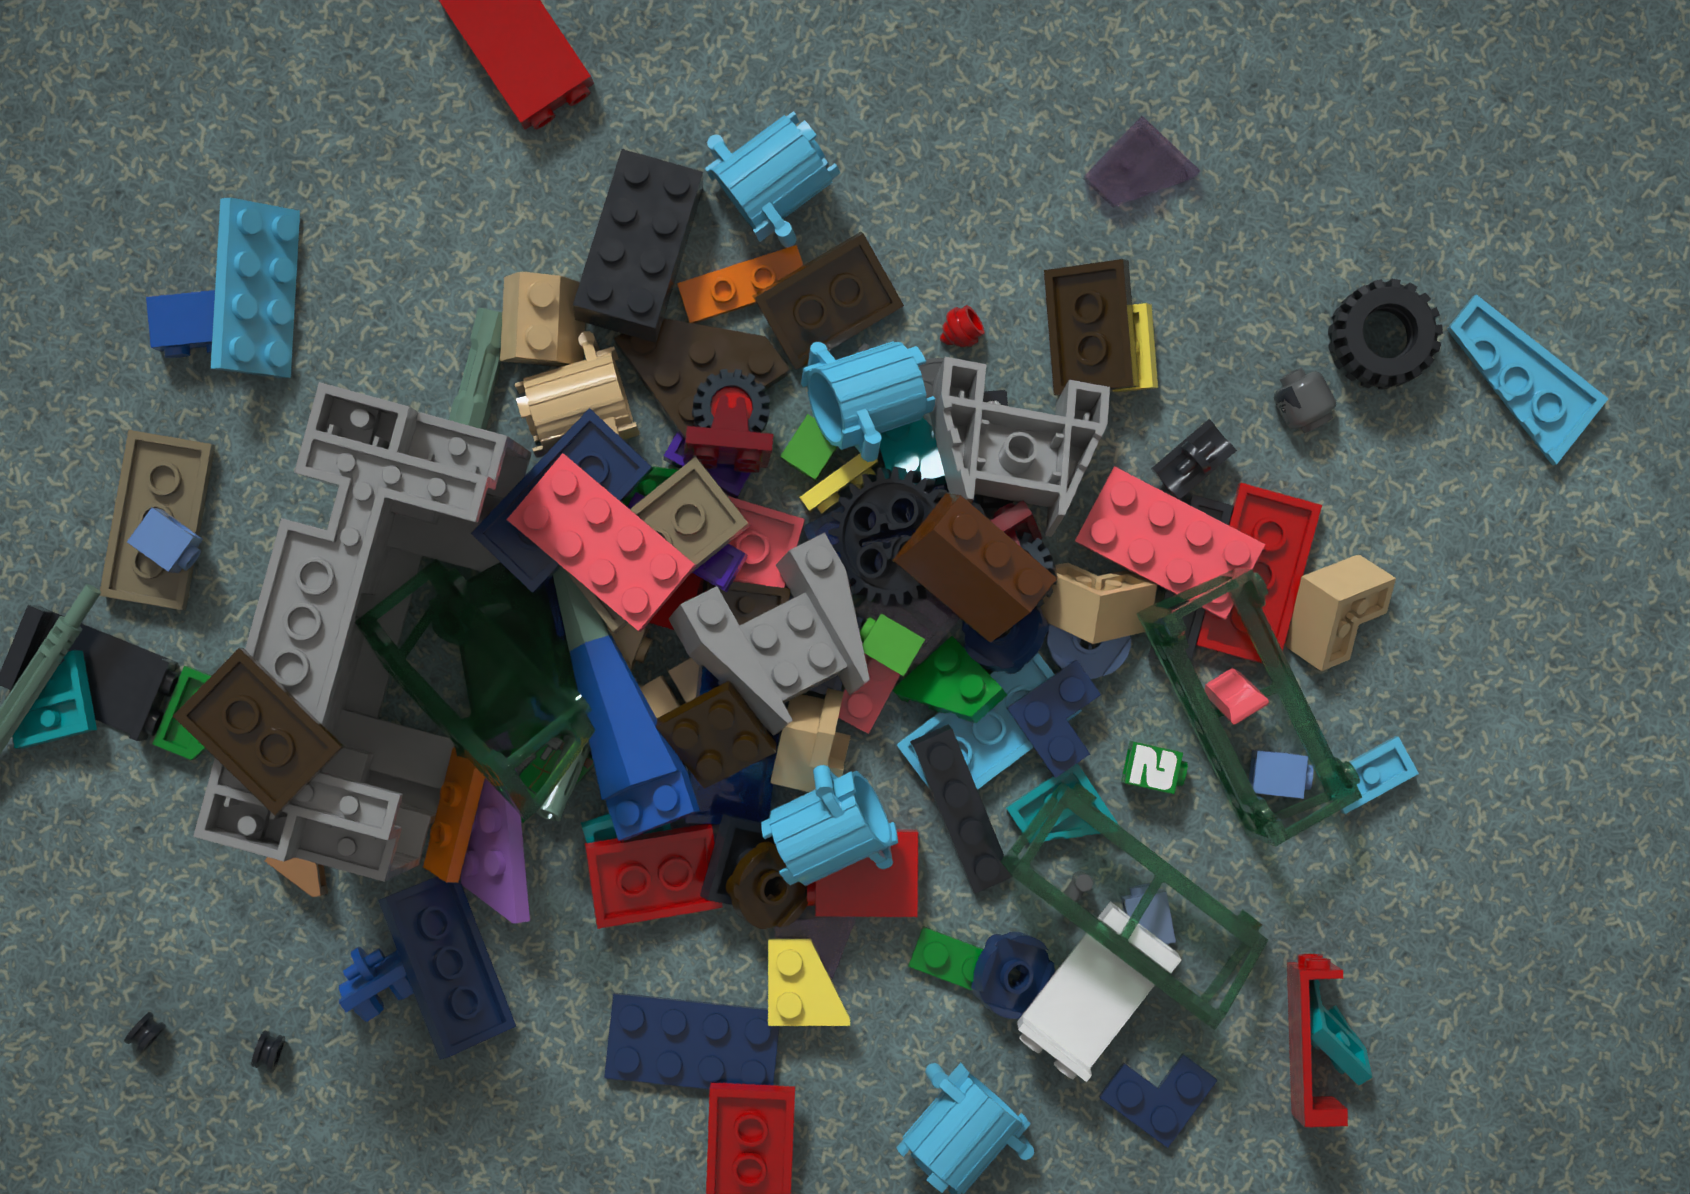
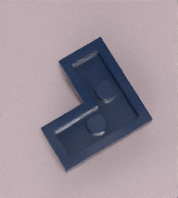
[1007,660,1101,778]
[1099,1053,1217,1148]

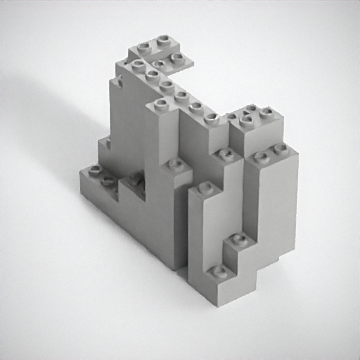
[193,382,532,882]

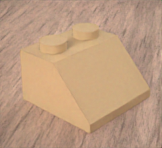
[500,272,585,367]

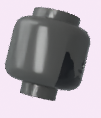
[1274,367,1336,433]

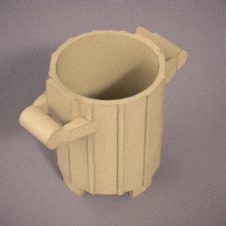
[515,331,640,458]

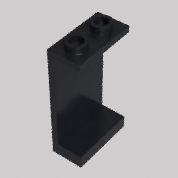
[0,605,180,741]

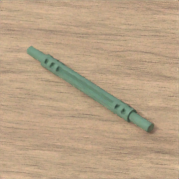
[0,584,101,754]

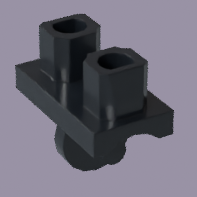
[1151,418,1237,500]

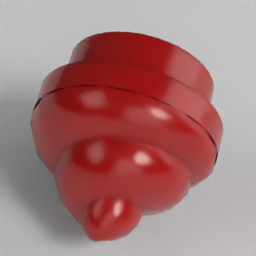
[940,305,985,347]

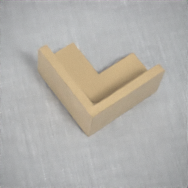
[1286,555,1396,671]
[1040,563,1157,644]

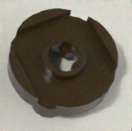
[726,842,809,930]

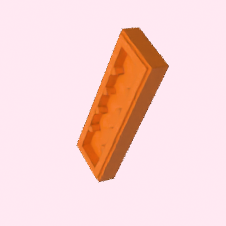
[677,245,803,323]
[423,747,488,883]

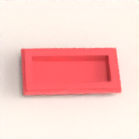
[1204,668,1269,725]

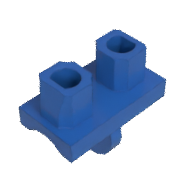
[339,947,414,1022]

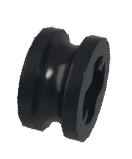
[124,1012,166,1055]
[251,1030,285,1073]

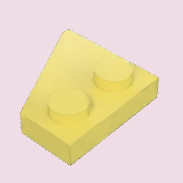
[768,939,850,1026]

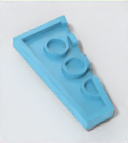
[1447,294,1608,466]

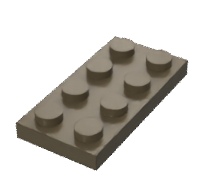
[100,430,215,610]
[563,457,751,633]

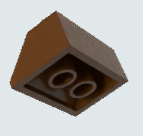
[892,493,1057,643]

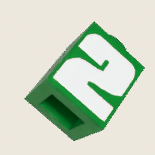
[1121,741,1188,794]

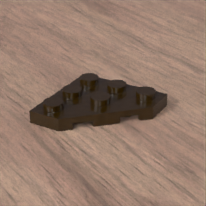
[614,318,790,441]

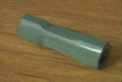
[448,308,502,430]

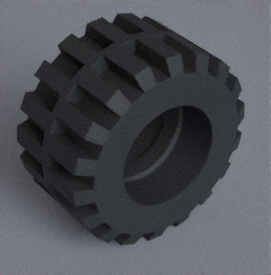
[1328,279,1443,390]

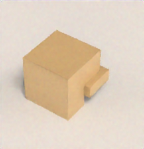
[770,688,851,792]

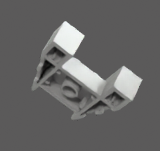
[930,357,1110,537]
[668,533,870,736]

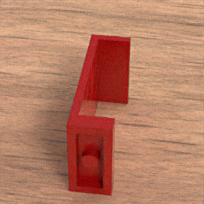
[438,0,594,130]
[1287,954,1348,1127]

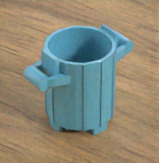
[705,111,840,247]
[801,341,935,462]
[761,765,898,886]
[896,1062,1034,1194]

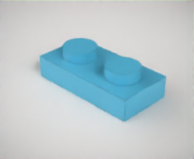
[1322,736,1419,814]

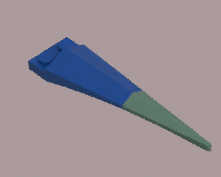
[553,566,700,841]

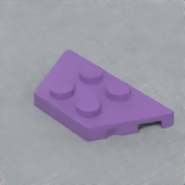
[460,757,530,923]

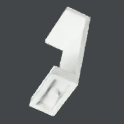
[1017,901,1181,1082]

